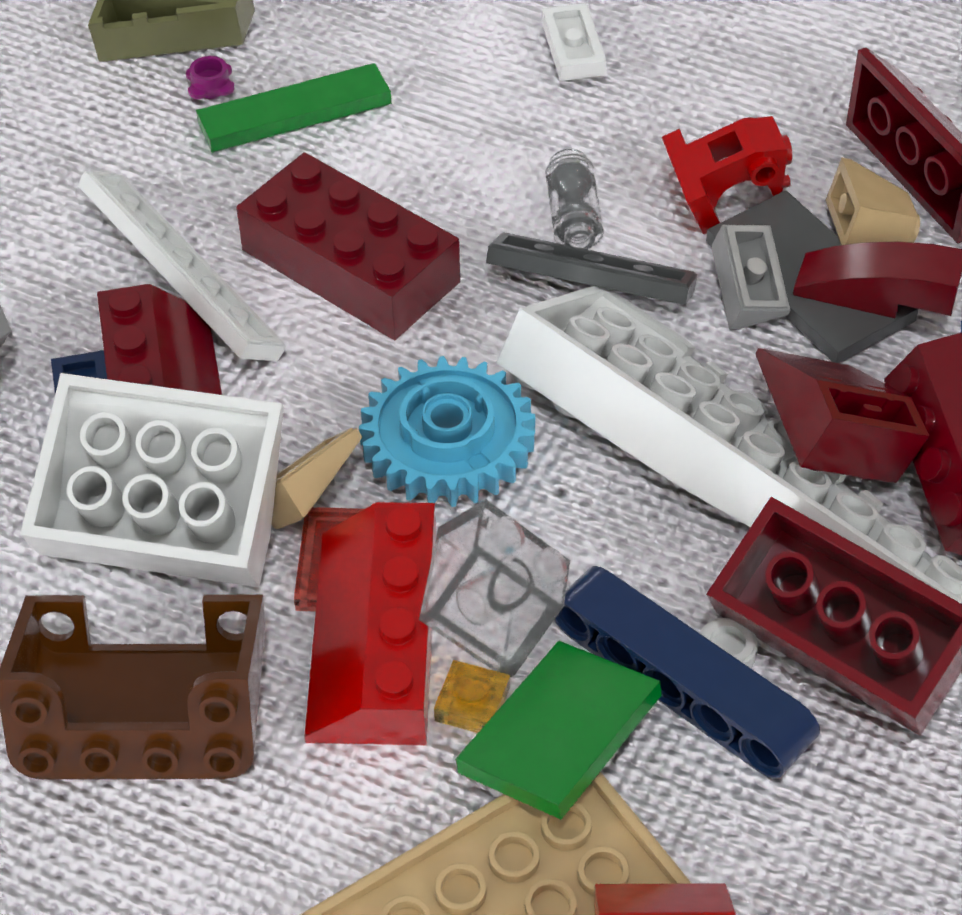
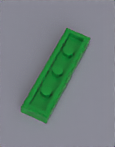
[196,63,392,152]

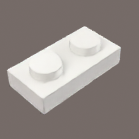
[542,2,607,81]

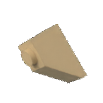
[825,157,920,245]

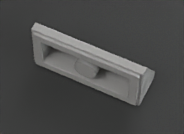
[712,224,791,329]

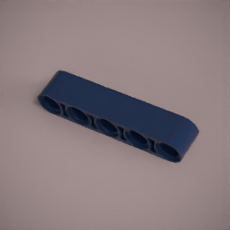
[550,566,820,779]

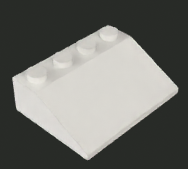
[20,373,284,587]

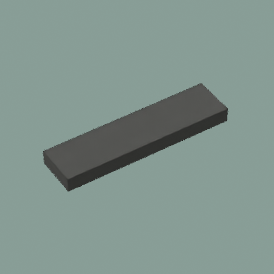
[486,232,698,305]

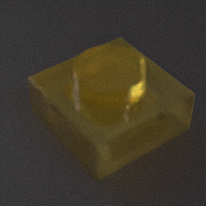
[434,660,510,733]

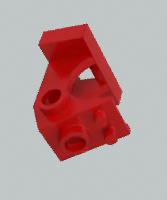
[662,116,792,234]

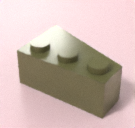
[88,0,255,62]

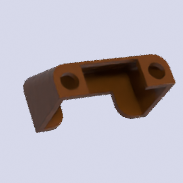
[0,594,265,779]

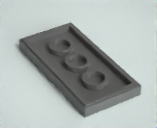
[706,190,919,363]

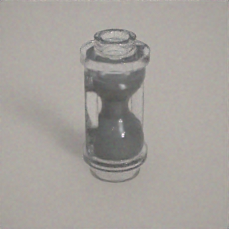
[545,149,604,249]

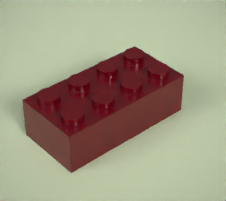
[236,152,460,341]
[706,496,962,736]

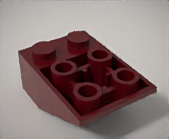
[755,348,929,483]

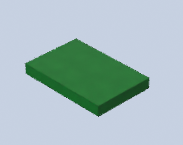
[456,641,662,820]

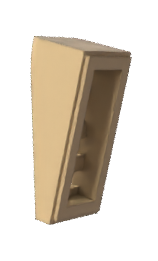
[272,428,362,529]

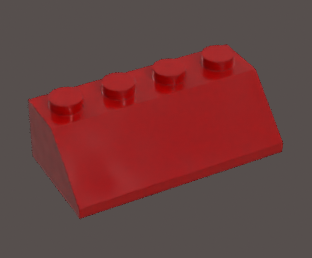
[304,502,437,745]

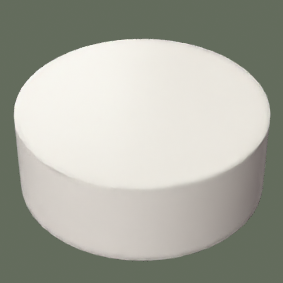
[700,618,758,668]

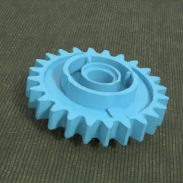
[359,356,535,507]

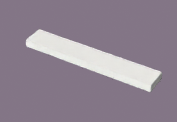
[77,170,286,361]

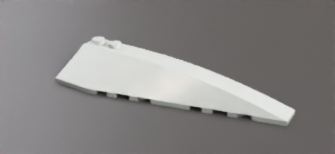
[496,286,962,604]

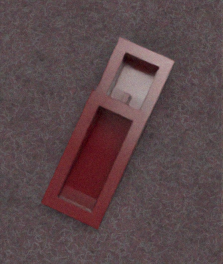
[793,241,962,319]

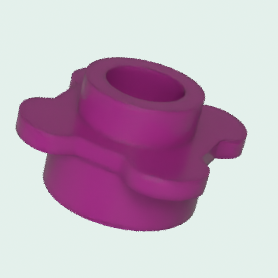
[186,56,235,99]

